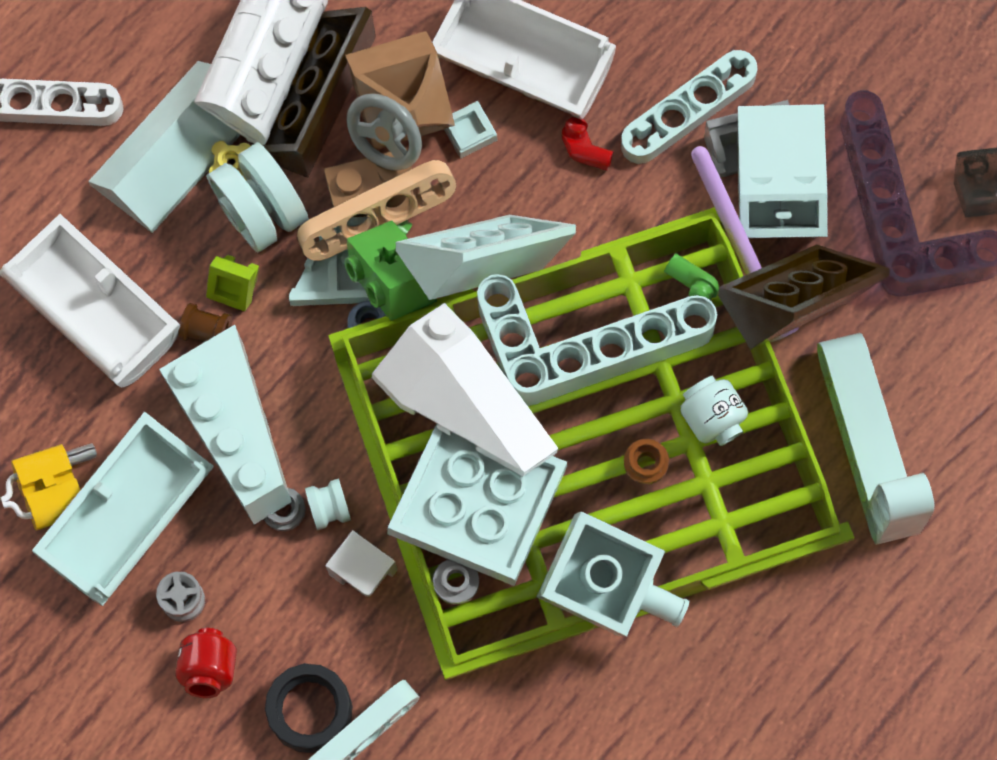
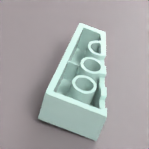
[159,325,292,524]

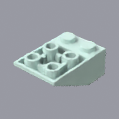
[738,104,828,238]

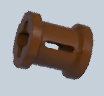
[178,303,232,342]

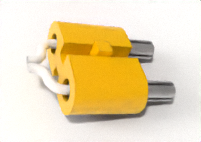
[0,443,97,531]

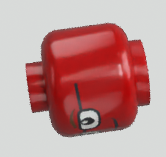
[175,628,237,698]

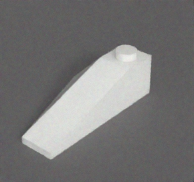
[372,303,558,476]

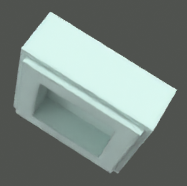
[444,101,498,158]

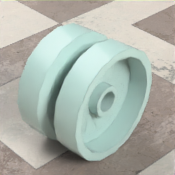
[206,142,309,253]

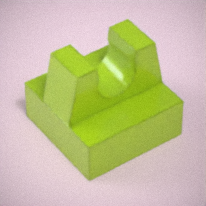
[206,255,259,311]

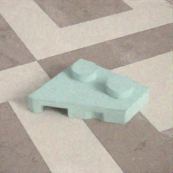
[289,217,369,306]

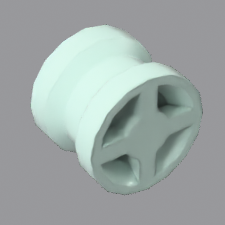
[305,478,351,530]

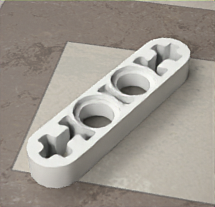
[0,79,124,126]

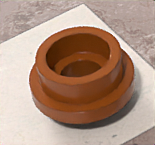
[624,439,669,484]

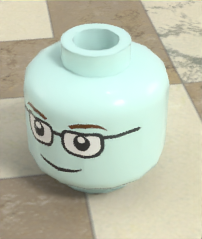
[681,376,748,446]

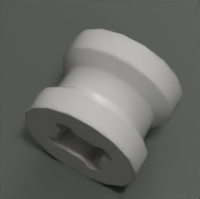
[156,572,205,622]

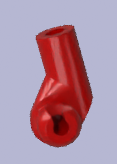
[562,117,614,171]

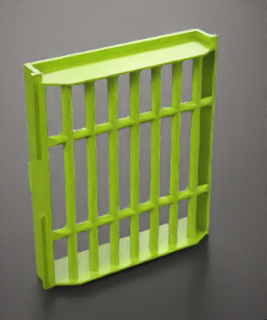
[328,207,855,680]

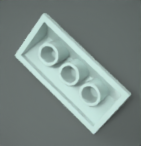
[88,61,241,233]
[396,215,576,300]

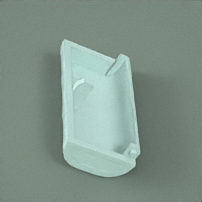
[32,412,214,606]

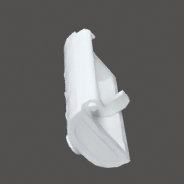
[194,0,328,146]
[432,0,616,120]
[0,214,180,388]

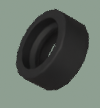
[265,663,353,753]

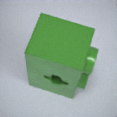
[344,220,437,321]

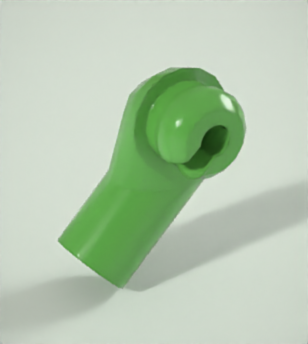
[664,253,719,301]

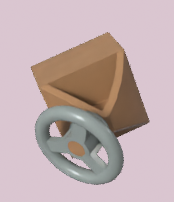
[345,31,455,170]

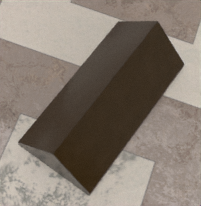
[252,7,376,178]
[718,244,890,350]

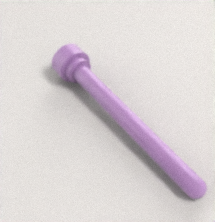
[691,146,799,343]

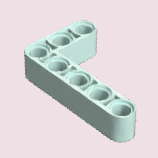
[477,274,717,406]
[817,333,935,545]

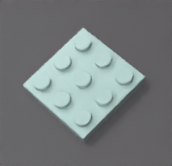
[387,424,567,586]

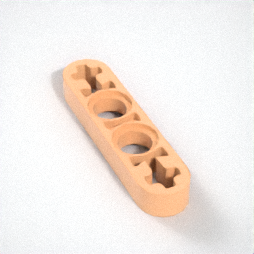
[297,160,456,261]

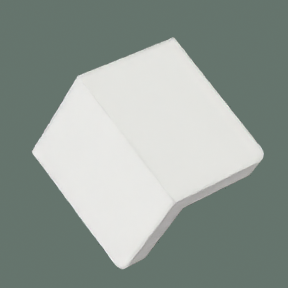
[325,530,397,597]

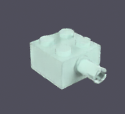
[537,511,689,636]

